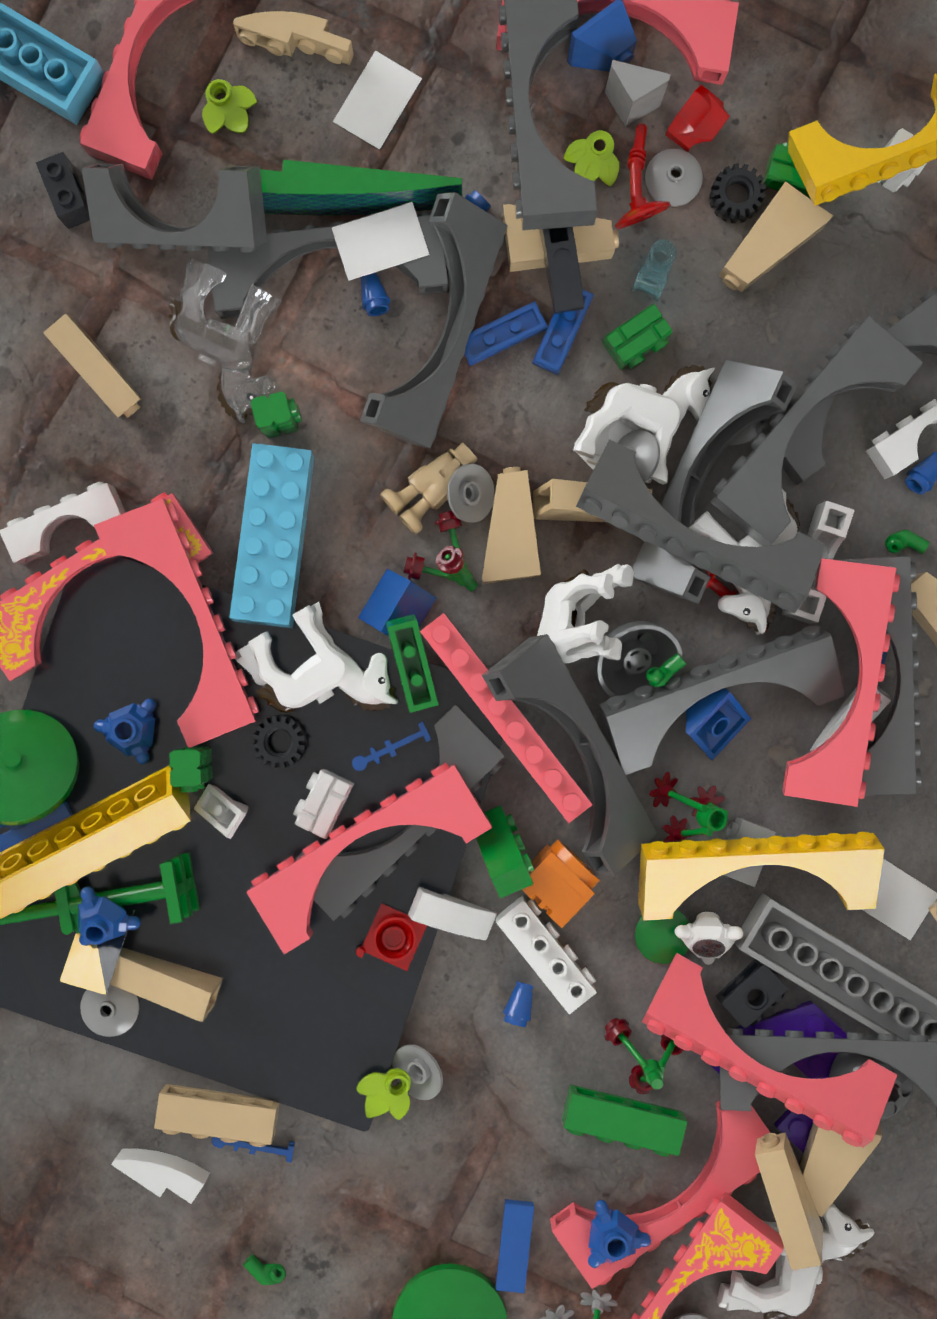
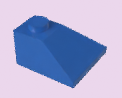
[567,0,637,72]
[686,688,751,761]

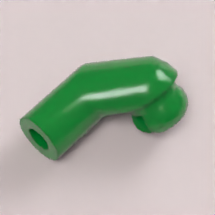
[885,529,930,554]
[646,653,687,687]
[243,1254,286,1285]

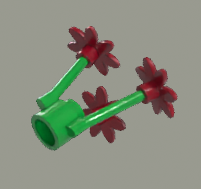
[649,772,728,843]

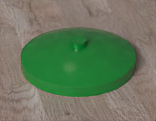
[0,710,79,826]
[392,1264,508,1319]

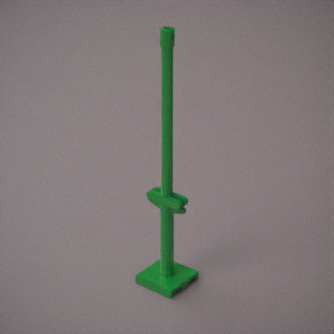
[0,852,200,935]

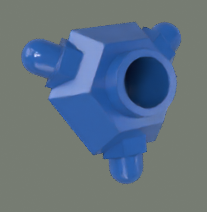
[94,698,156,765]
[78,887,141,946]
[588,1200,651,1268]

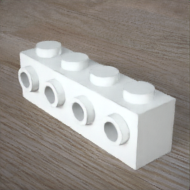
[495,895,597,1015]

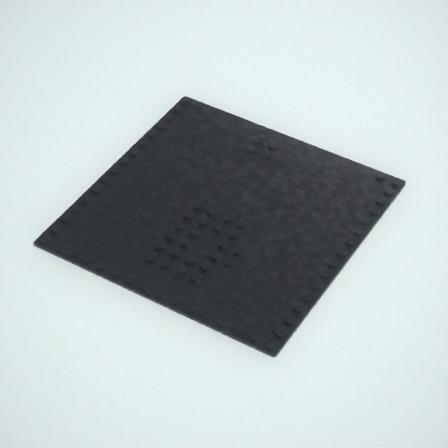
[0,551,516,1132]

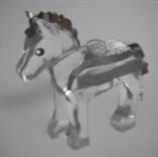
[169,258,283,424]

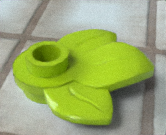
[202,79,257,134]
[564,130,619,186]
[356,1068,411,1120]

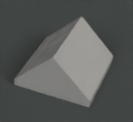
[605,60,671,127]

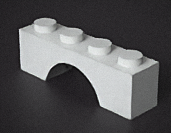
[866,399,937,479]
[0,482,126,565]
[781,501,855,624]

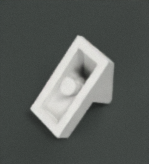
[194,784,248,839]

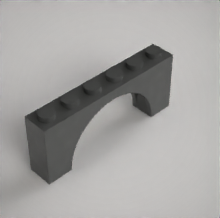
[82,164,267,252]

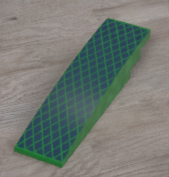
[260,160,463,216]

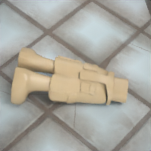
[380,443,478,535]

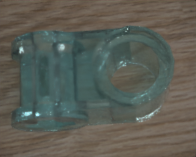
[631,239,676,302]

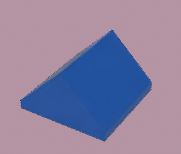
[358,569,437,636]

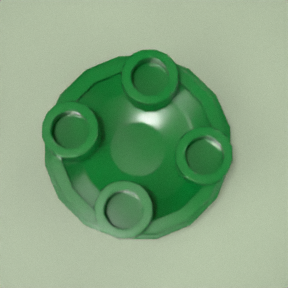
[634,910,689,964]

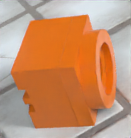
[522,839,600,928]

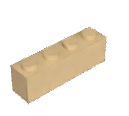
[154,1084,280,1147]

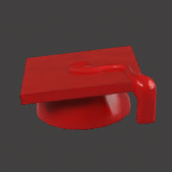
[355,903,427,971]

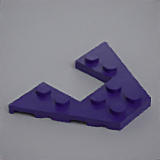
[700,1000,847,1153]

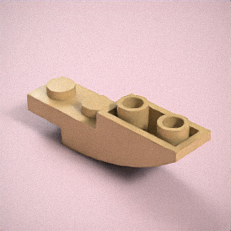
[233,11,354,65]

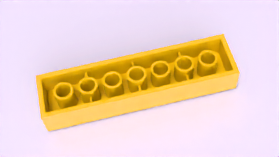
[0,765,191,919]

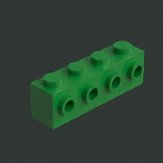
[562,1084,687,1157]

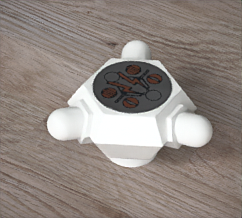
[675,912,743,965]

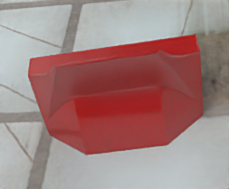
[665,84,730,152]

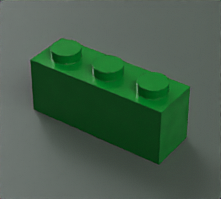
[385,614,439,713]
[476,805,534,899]

